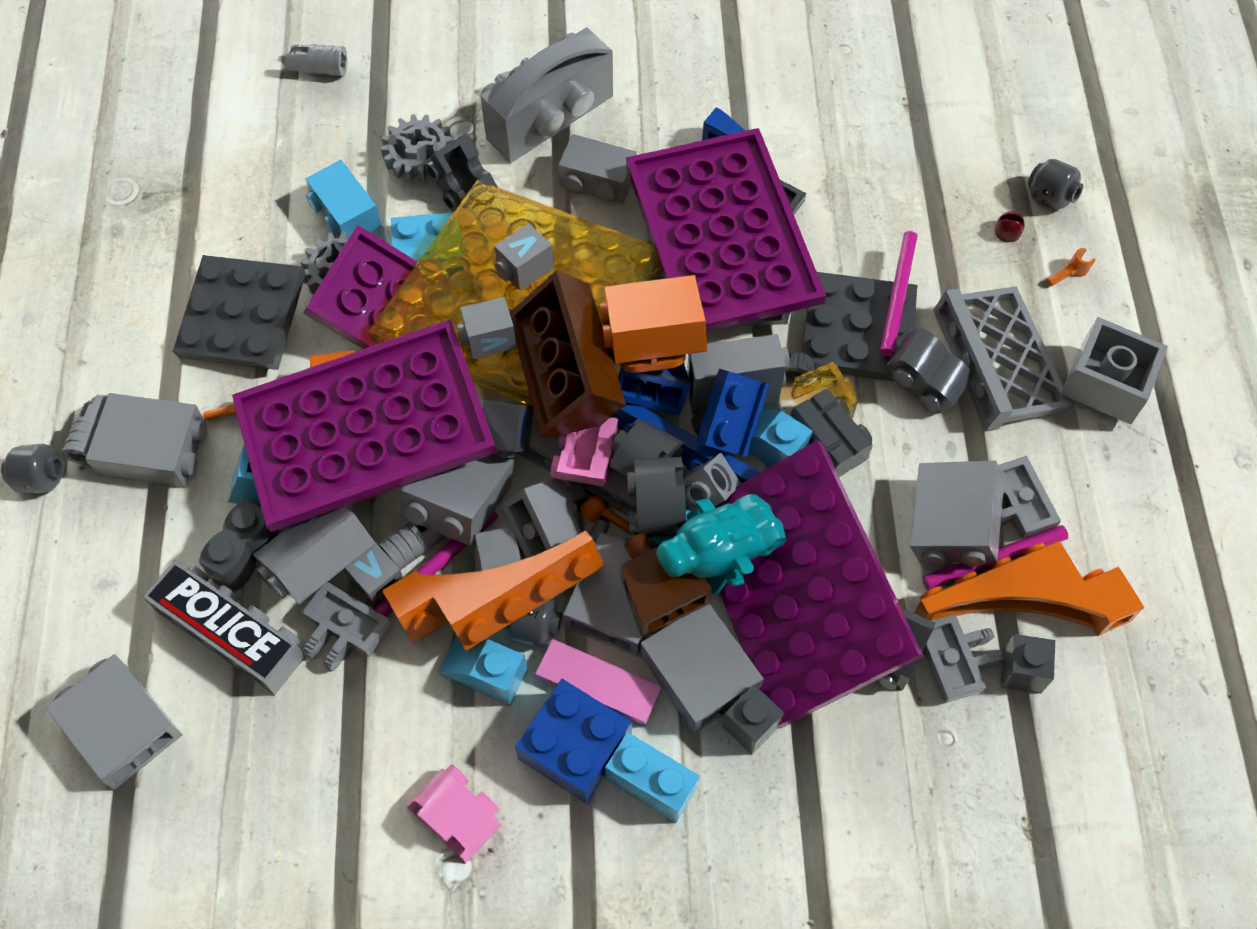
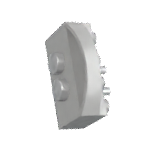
[480,27,613,163]

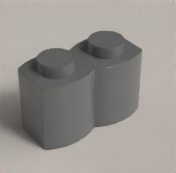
[886,327,974,413]
[199,499,278,592]

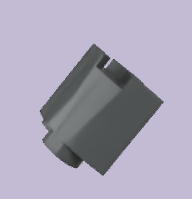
[425,132,501,214]
[609,419,684,476]
[627,457,686,537]

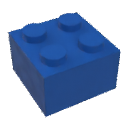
[515,678,632,804]

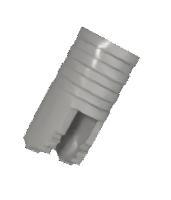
[282,44,348,76]
[61,395,108,465]
[378,521,446,571]

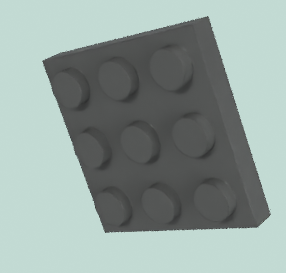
[172,255,306,370]
[801,272,918,381]

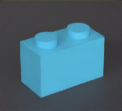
[305,160,382,239]
[605,732,700,823]

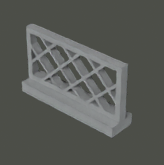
[933,286,1073,431]

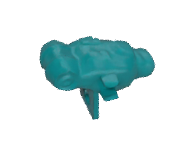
[656,494,786,594]

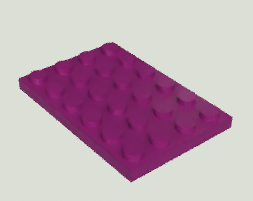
[626,128,826,332]
[232,319,498,532]
[714,440,924,728]

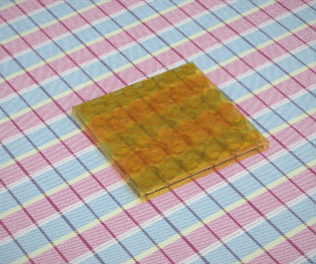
[368,180,660,405]

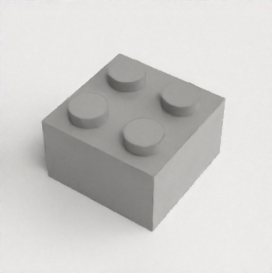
[1061,317,1168,425]

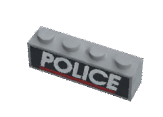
[143,560,305,695]

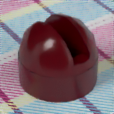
[994,211,1025,242]

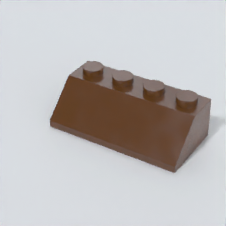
[510,270,626,438]

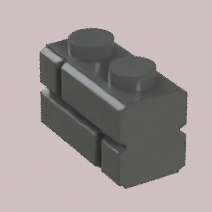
[790,389,873,477]

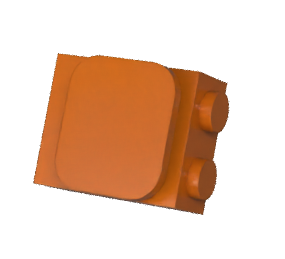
[599,275,707,373]

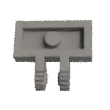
[998,456,1061,539]
[302,582,392,671]
[924,614,1005,703]

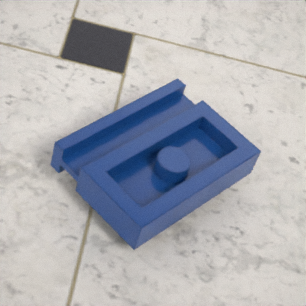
[696,368,770,457]

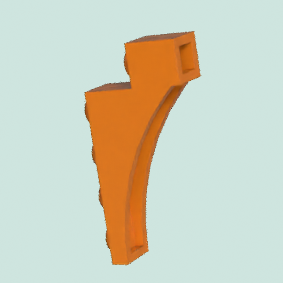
[382,531,605,651]
[914,541,1145,636]

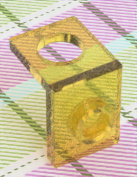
[791,362,858,418]

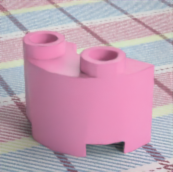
[550,418,618,486]
[406,764,501,863]

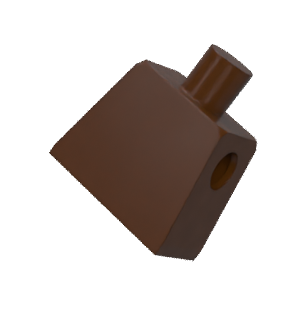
[621,533,712,638]

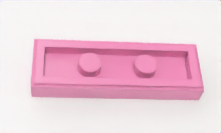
[535,639,662,727]

